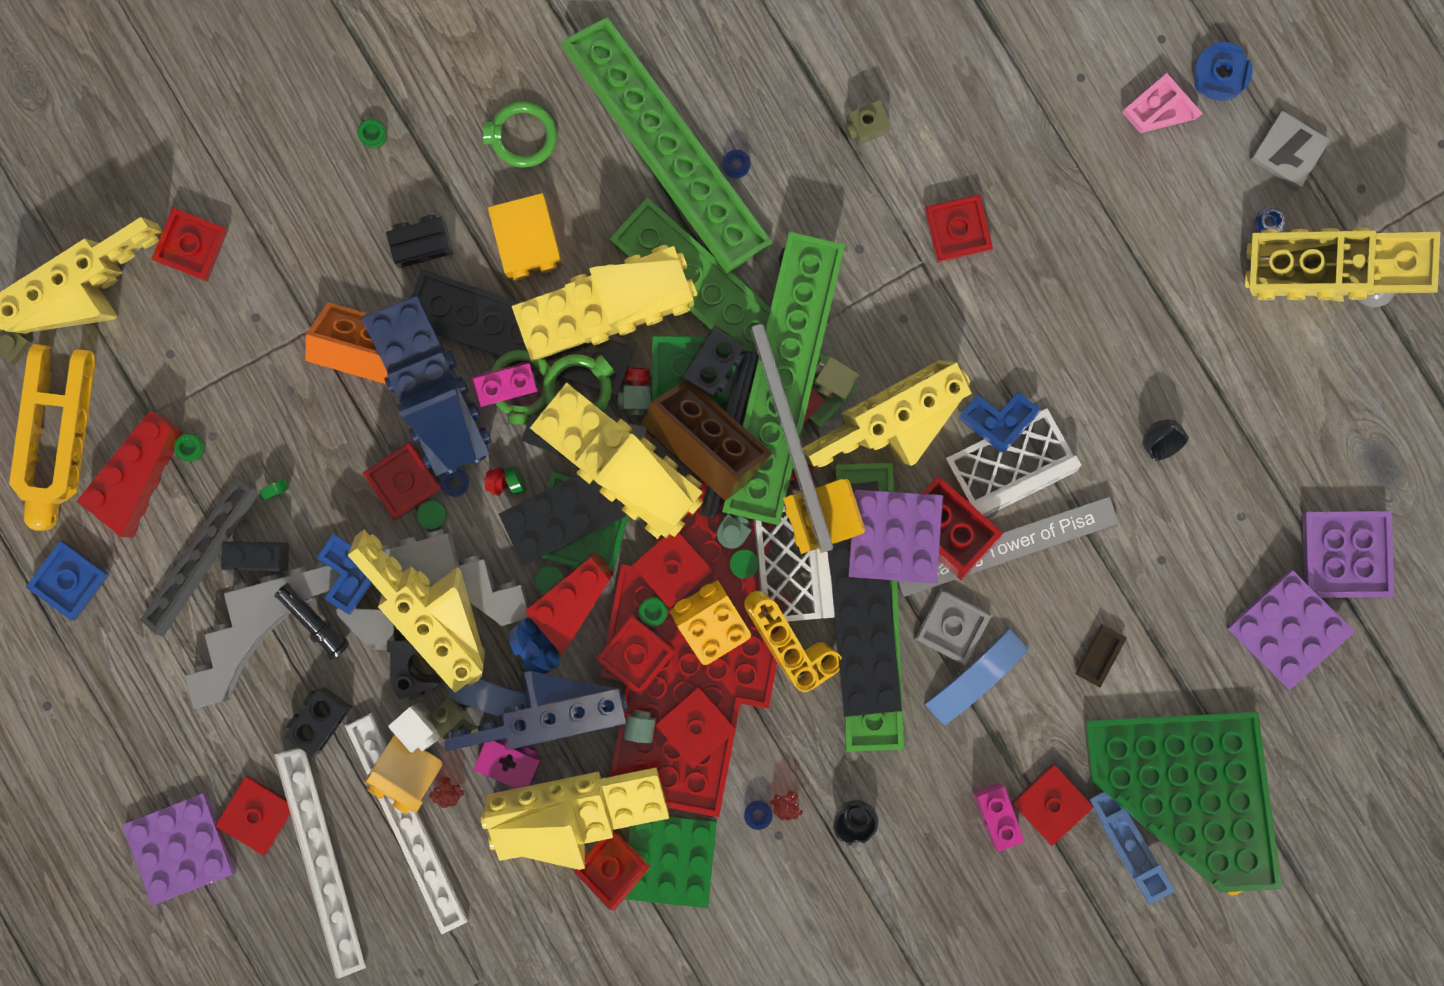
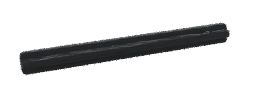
[700,351,758,519]

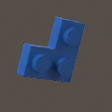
[959,392,1041,453]
[317,534,372,615]

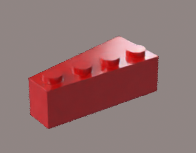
[77,411,183,538]

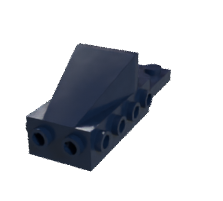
[362,293,492,476]
[443,671,628,752]

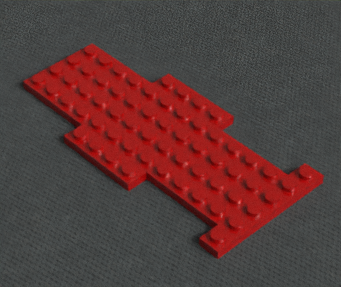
[600,430,814,817]

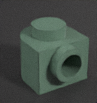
[618,386,652,416]
[717,514,752,549]
[623,710,656,743]

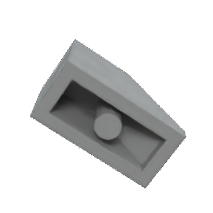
[336,608,397,650]

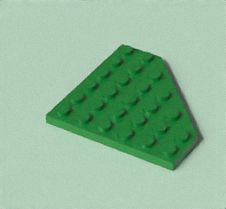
[1084,712,1282,892]

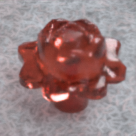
[429,777,464,808]
[770,791,803,821]

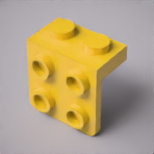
[783,479,865,554]
[669,580,751,665]
[364,735,442,815]

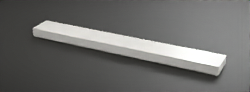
[345,712,469,935]
[274,747,366,979]

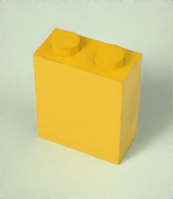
[488,193,563,280]

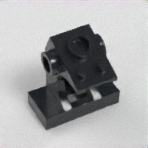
[387,629,442,700]

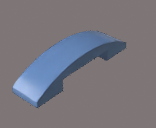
[925,628,1029,726]
[447,678,549,725]
[1089,792,1175,905]

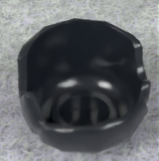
[1142,419,1189,461]
[833,800,879,846]

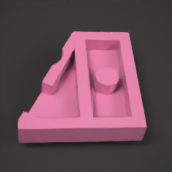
[1122,73,1203,133]

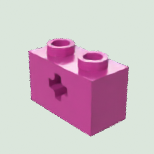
[470,362,537,407]
[473,739,543,789]
[972,782,1025,852]

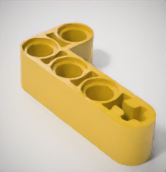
[744,591,842,692]

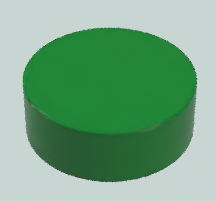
[357,118,388,149]
[174,433,205,462]
[505,465,527,495]
[259,478,290,500]
[417,501,447,530]
[730,550,759,578]
[535,566,564,593]
[639,597,668,626]

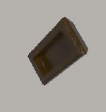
[1075,624,1127,688]

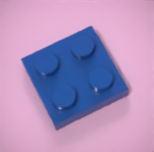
[26,541,110,621]

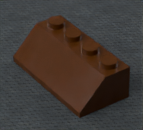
[641,379,772,501]

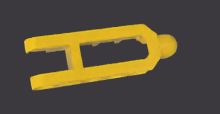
[9,344,96,531]

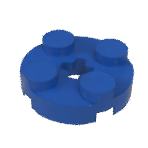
[1193,42,1253,101]
[509,618,560,674]

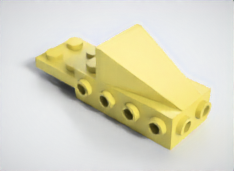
[0,217,163,334]
[1245,228,1440,302]
[512,245,697,362]
[802,360,972,467]
[530,383,703,539]
[348,529,485,693]
[480,767,669,870]

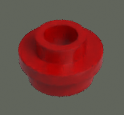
[624,367,652,386]
[484,467,508,496]

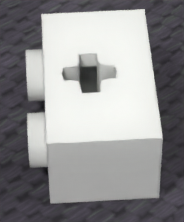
[388,702,441,753]

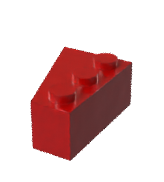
[525,551,614,655]

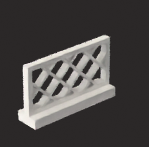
[946,408,1082,517]
[754,506,835,622]

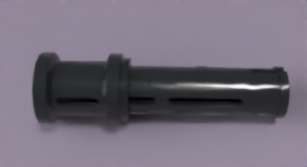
[274,583,349,660]

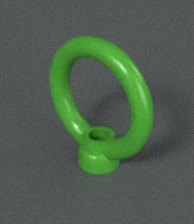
[483,101,557,168]
[491,349,555,425]
[543,354,615,412]

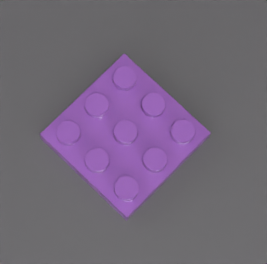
[849,490,943,583]
[1302,511,1394,598]
[1227,569,1355,690]
[122,792,236,906]

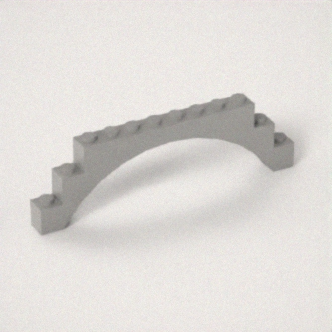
[185,530,530,709]

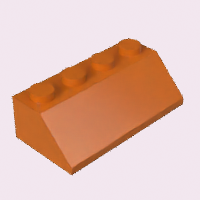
[305,302,387,384]

